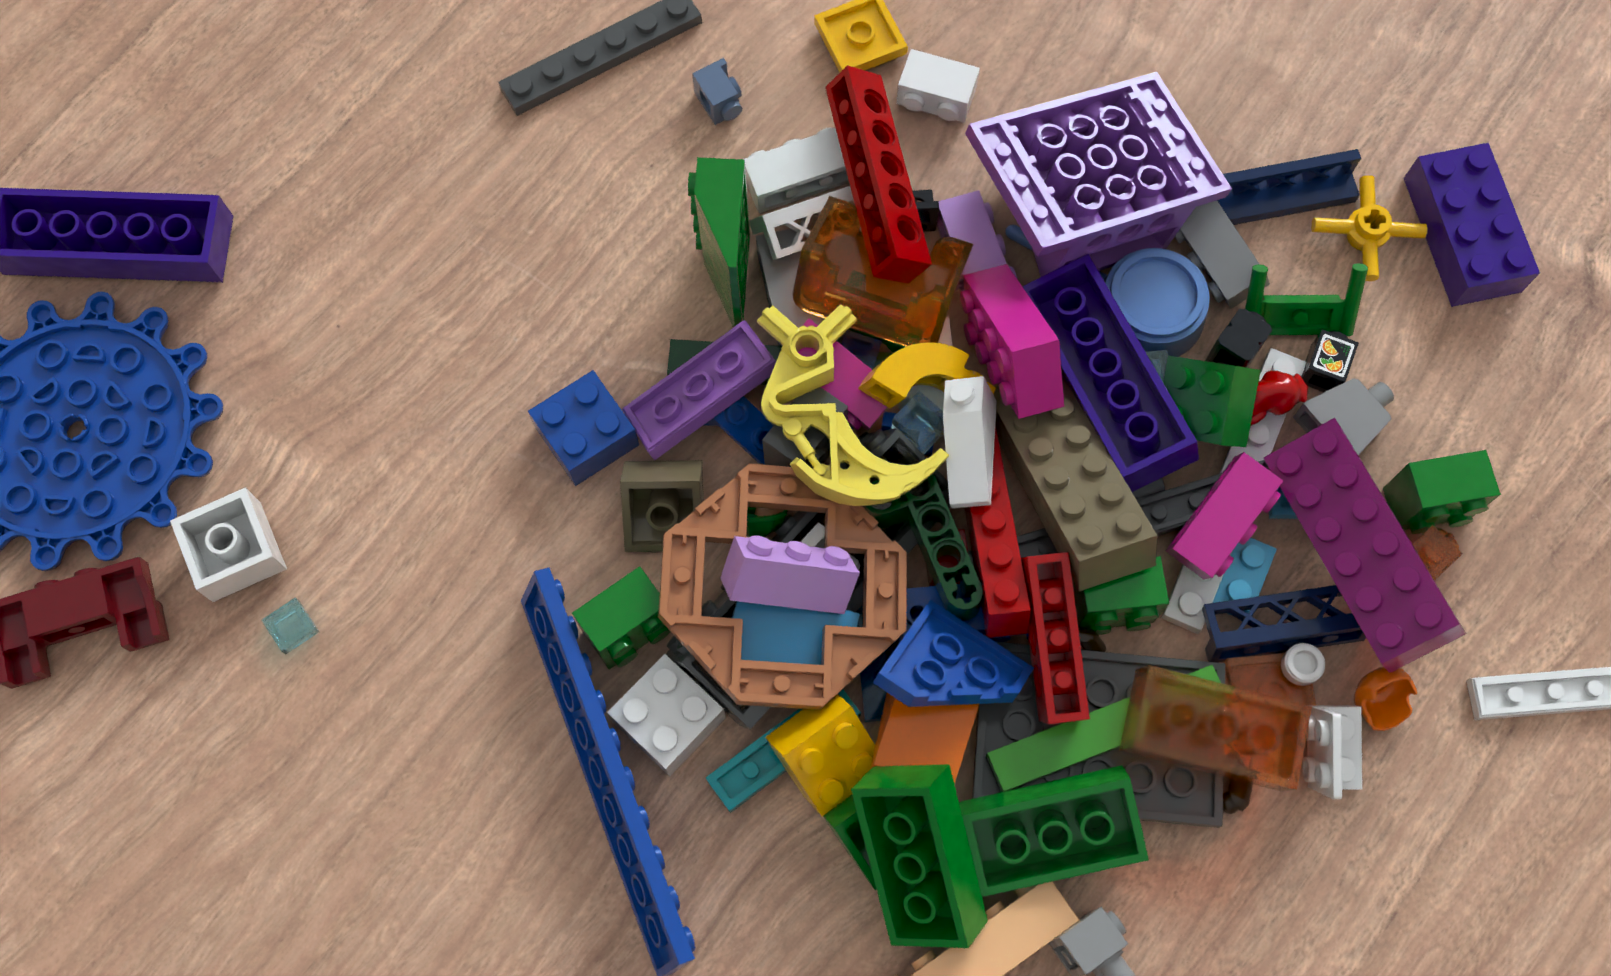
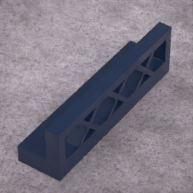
[1217,149,1361,225]
[1202,585,1366,662]

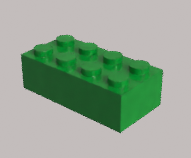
[851,764,988,948]
[959,765,1149,897]

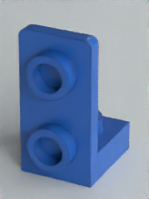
[703,396,774,464]

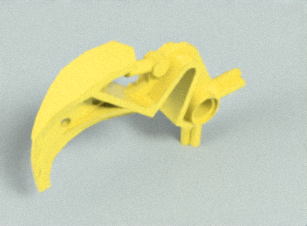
[757,304,949,506]

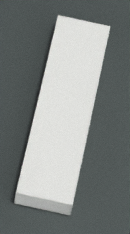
[1466,667,1611,720]

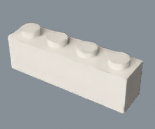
[743,127,849,214]

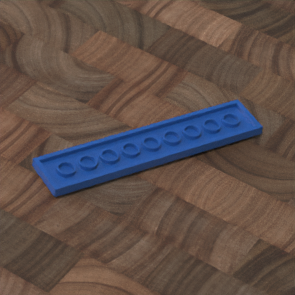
[521,567,695,976]

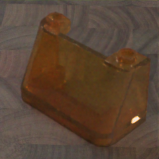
[793,196,974,347]

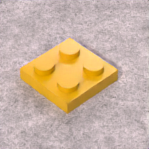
[814,0,908,73]

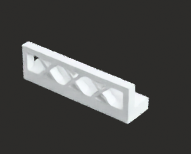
[749,186,861,260]

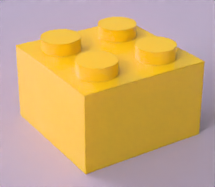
[765,694,875,817]

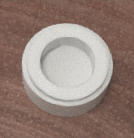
[1281,643,1325,686]

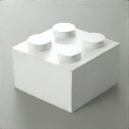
[170,488,287,602]
[607,654,726,776]

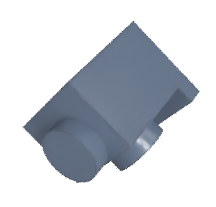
[692,58,743,125]

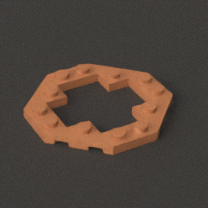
[658,463,907,710]

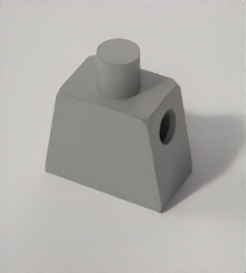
[1293,378,1394,455]

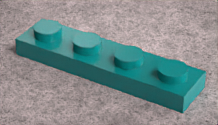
[706,689,861,813]

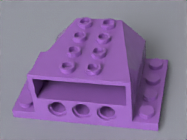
[965,72,1232,277]

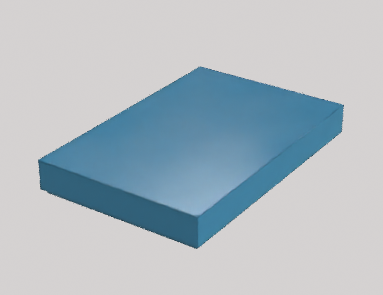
[732,601,860,693]

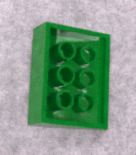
[688,157,750,327]

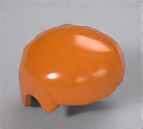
[1354,667,1418,731]

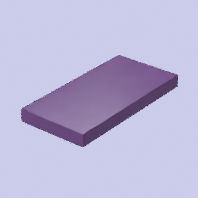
[622,320,776,460]

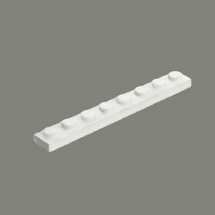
[1161,348,1307,634]

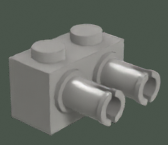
[1049,907,1135,976]

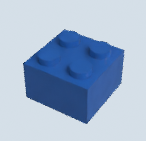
[528,370,640,486]

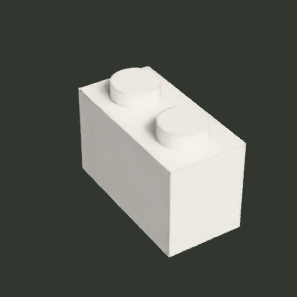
[897,49,980,123]

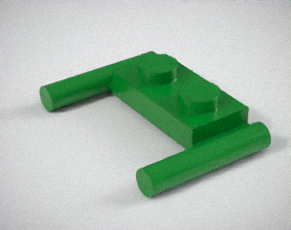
[1245,263,1368,337]

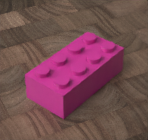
[960,264,1064,419]

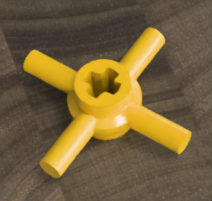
[1311,175,1427,281]

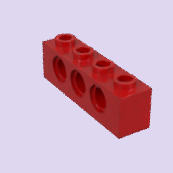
[1021,552,1090,724]

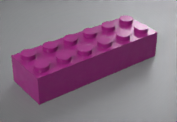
[1263,418,1466,672]

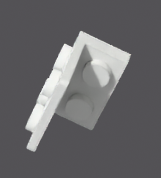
[1302,705,1362,799]

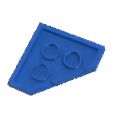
[873,599,1034,707]

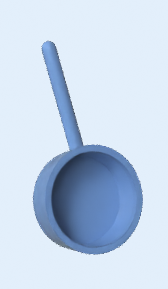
[1005,224,1210,362]

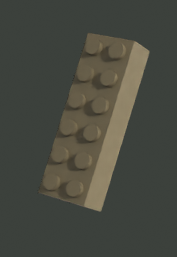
[993,375,1158,591]

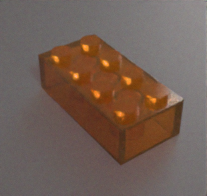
[1120,665,1312,791]

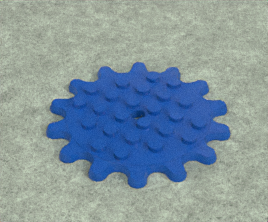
[0,292,223,571]

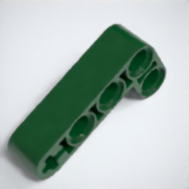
[863,474,983,621]

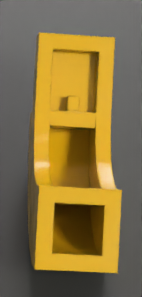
[858,343,996,409]

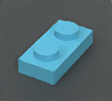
[1213,538,1277,616]

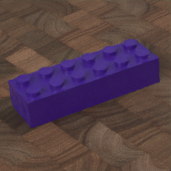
[0,188,234,282]
[1022,254,1199,492]

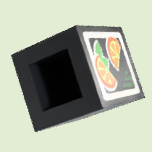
[1301,329,1359,392]

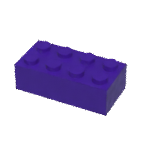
[1403,142,1540,307]

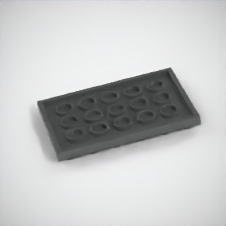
[972,642,1225,828]

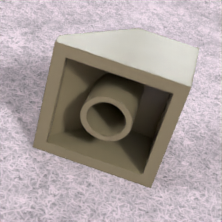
[620,460,704,552]

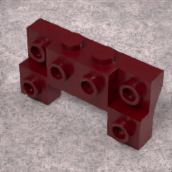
[0,557,170,689]

